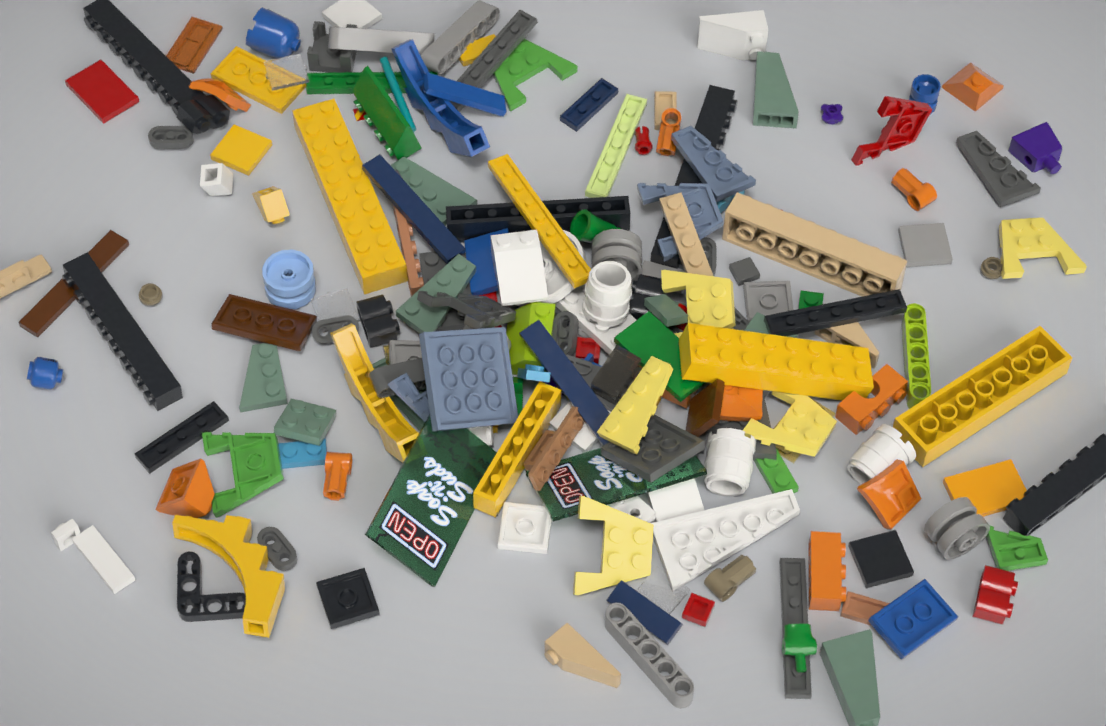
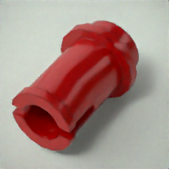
[635,126,652,155]

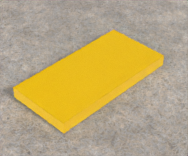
[210,46,307,114]

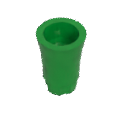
[570,209,620,243]

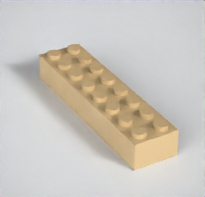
[722,193,907,296]

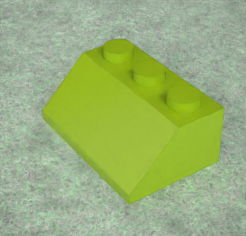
[506,302,555,375]

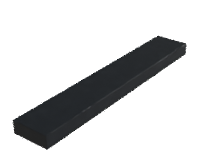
[764,289,907,336]

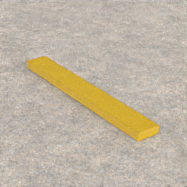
[488,154,591,289]

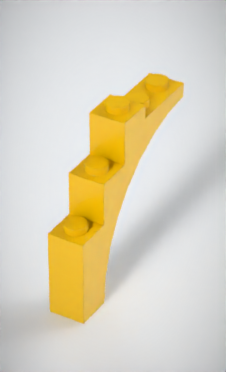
[330,323,426,464]
[172,515,285,638]

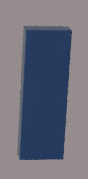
[560,78,619,132]
[606,580,683,645]

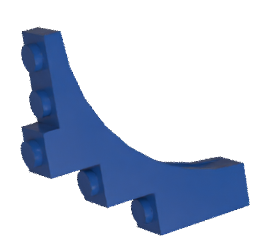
[391,39,490,157]

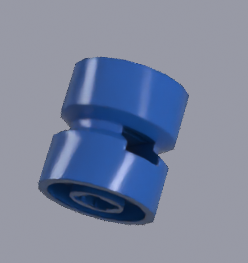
[909,74,941,115]

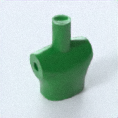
[782,624,817,673]

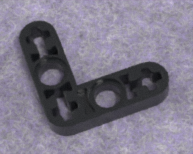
[177,551,246,622]

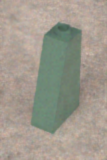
[753,51,799,129]
[820,629,880,726]

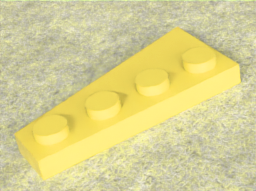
[597,356,673,455]

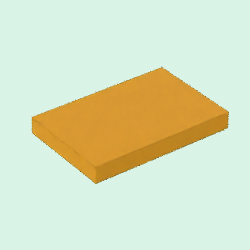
[943,459,1027,517]

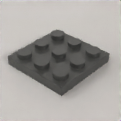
[600,414,705,483]

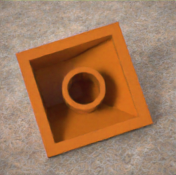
[942,62,1004,112]
[155,458,215,518]

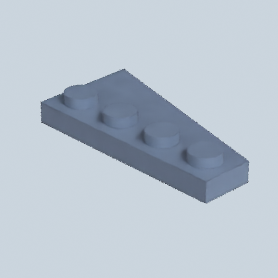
[671,126,756,202]

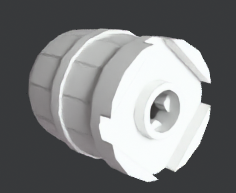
[582,261,632,327]
[847,424,917,485]
[704,428,756,496]

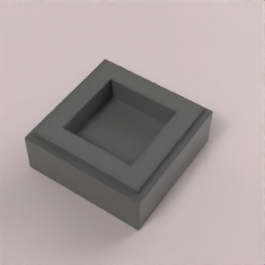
[729,257,760,286]

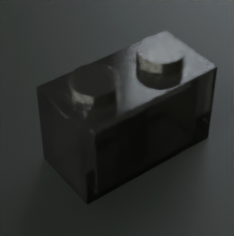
[591,345,642,405]

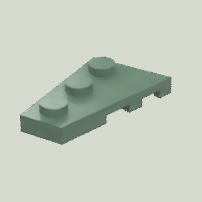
[239,343,288,413]

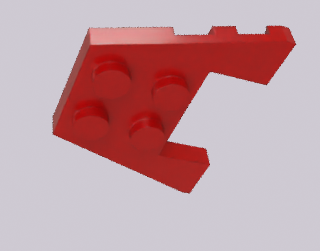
[851,96,932,166]

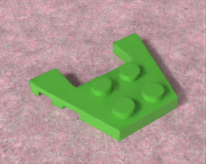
[493,39,578,112]
[202,432,284,518]

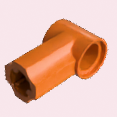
[656,108,681,156]
[891,168,937,211]
[323,452,352,501]

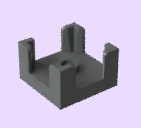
[307,21,357,73]

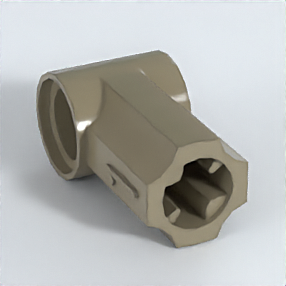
[704,554,756,602]

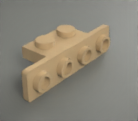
[0,254,52,298]

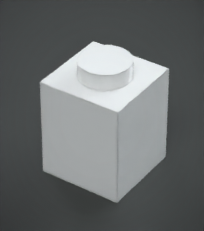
[200,163,233,196]

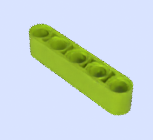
[901,303,931,409]

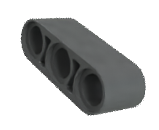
[369,358,426,398]

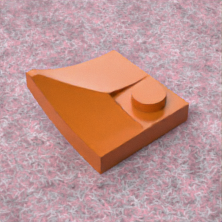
[189,78,251,112]
[720,385,763,421]
[857,459,922,530]

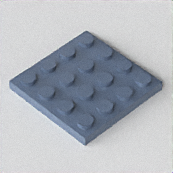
[419,327,518,431]

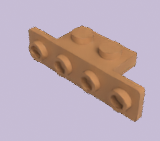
[523,406,584,491]

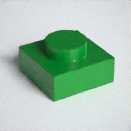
[798,290,824,309]

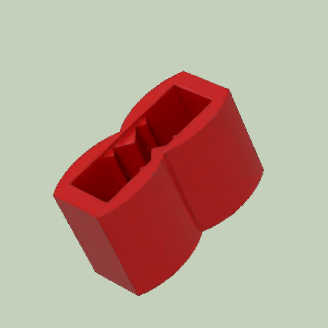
[973,565,1018,625]

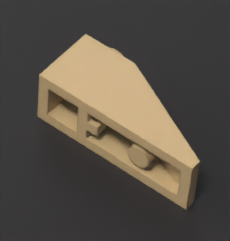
[815,322,879,369]
[544,623,621,688]

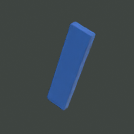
[423,72,507,117]

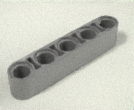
[421,0,500,74]
[328,26,435,55]
[605,603,694,708]

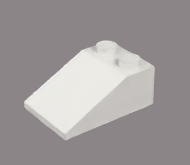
[697,10,768,61]
[491,230,548,306]

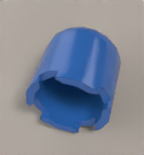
[246,7,301,59]

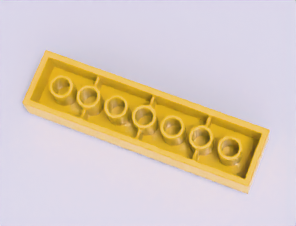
[679,323,874,400]
[893,326,1072,467]

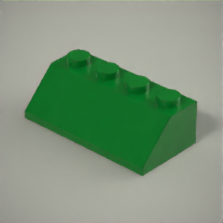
[352,66,422,160]

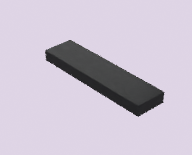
[134,401,229,474]

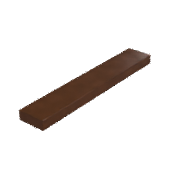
[19,230,129,338]

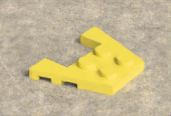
[999,217,1087,279]
[661,270,736,338]
[742,391,837,457]
[573,496,654,595]

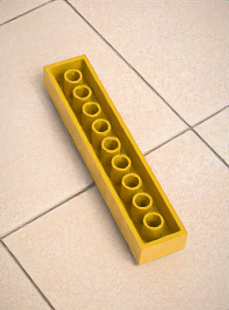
[292,98,408,295]

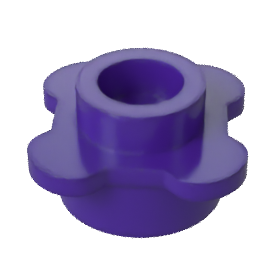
[821,104,843,125]

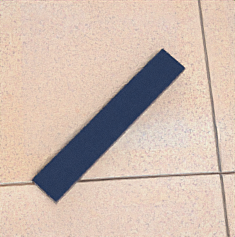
[362,154,466,264]
[519,320,610,446]

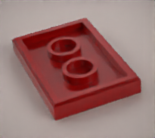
[65,59,139,124]

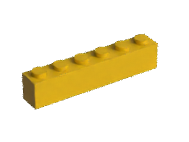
[473,381,561,517]

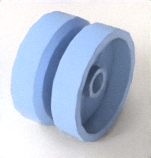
[262,249,316,309]

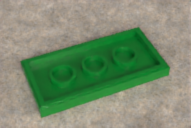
[614,311,706,402]

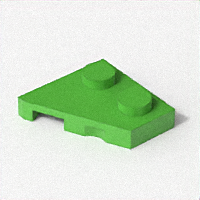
[986,526,1048,571]

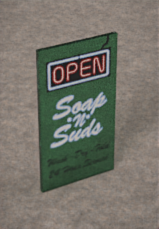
[365,414,497,587]
[526,448,707,522]

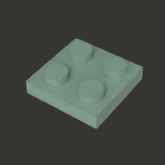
[274,398,336,446]

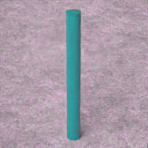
[379,57,416,132]

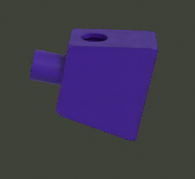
[1008,121,1062,175]

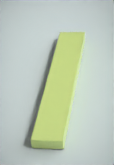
[585,94,647,198]

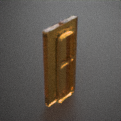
[166,17,223,74]

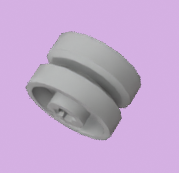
[591,229,642,282]
[924,497,990,559]

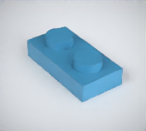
[517,364,551,382]
[278,439,327,469]

